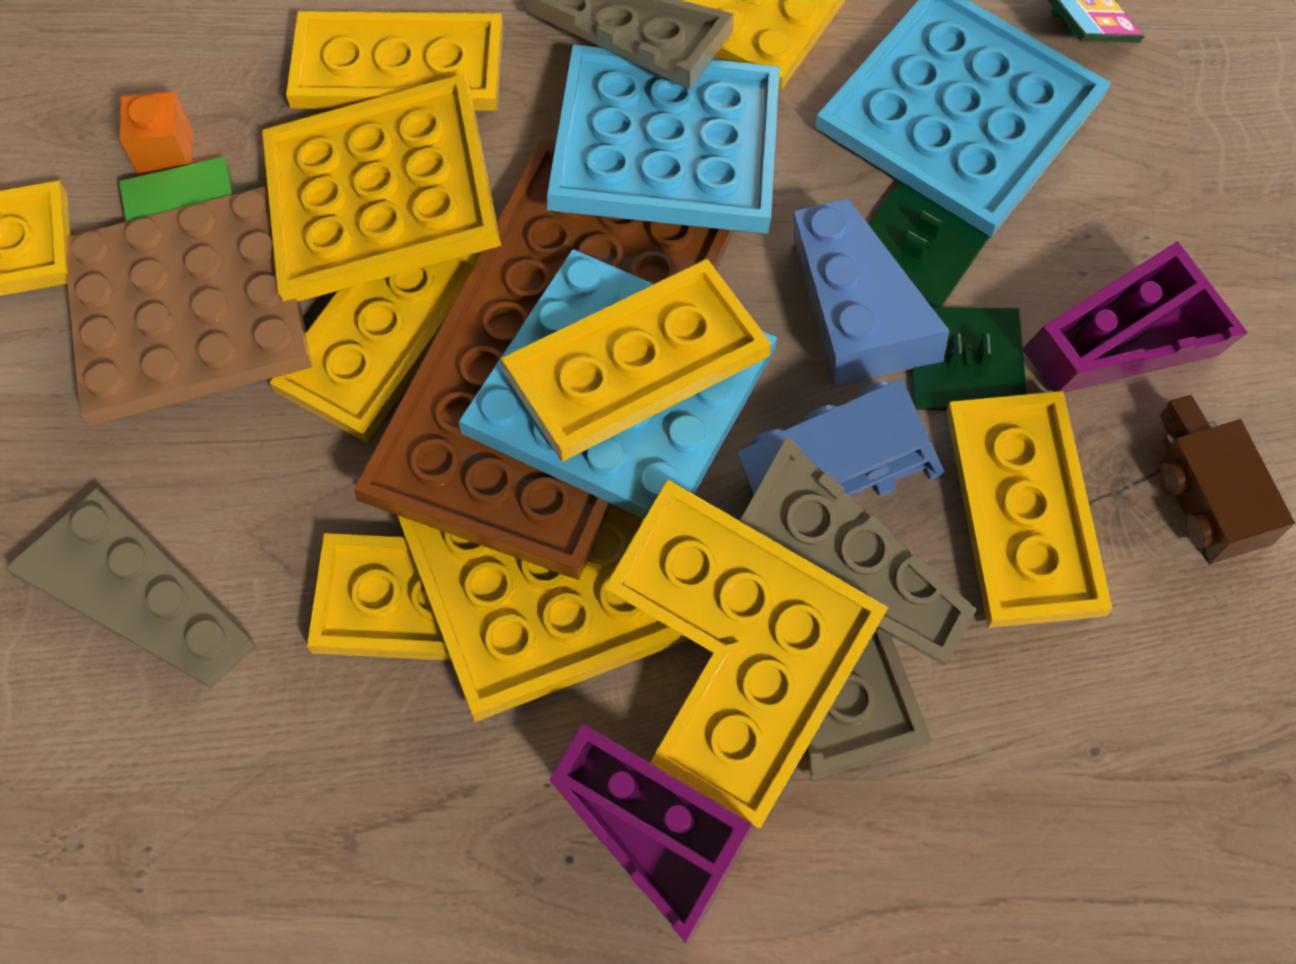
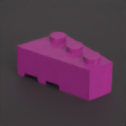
[1022,241,1248,393]
[549,723,755,943]

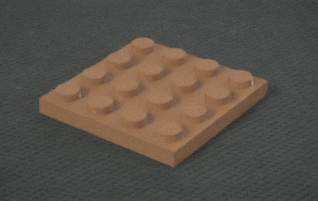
[66,186,312,426]

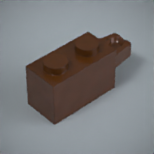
[1159,395,1295,565]

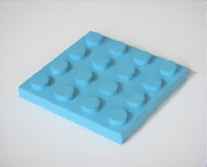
[815,0,1111,238]
[547,45,780,234]
[459,249,777,519]

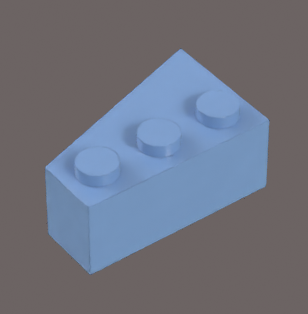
[794,199,949,387]
[738,378,946,496]

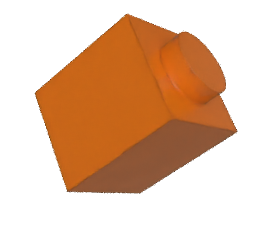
[120,91,193,176]

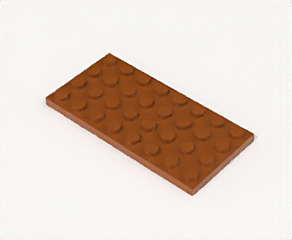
[354,140,734,580]

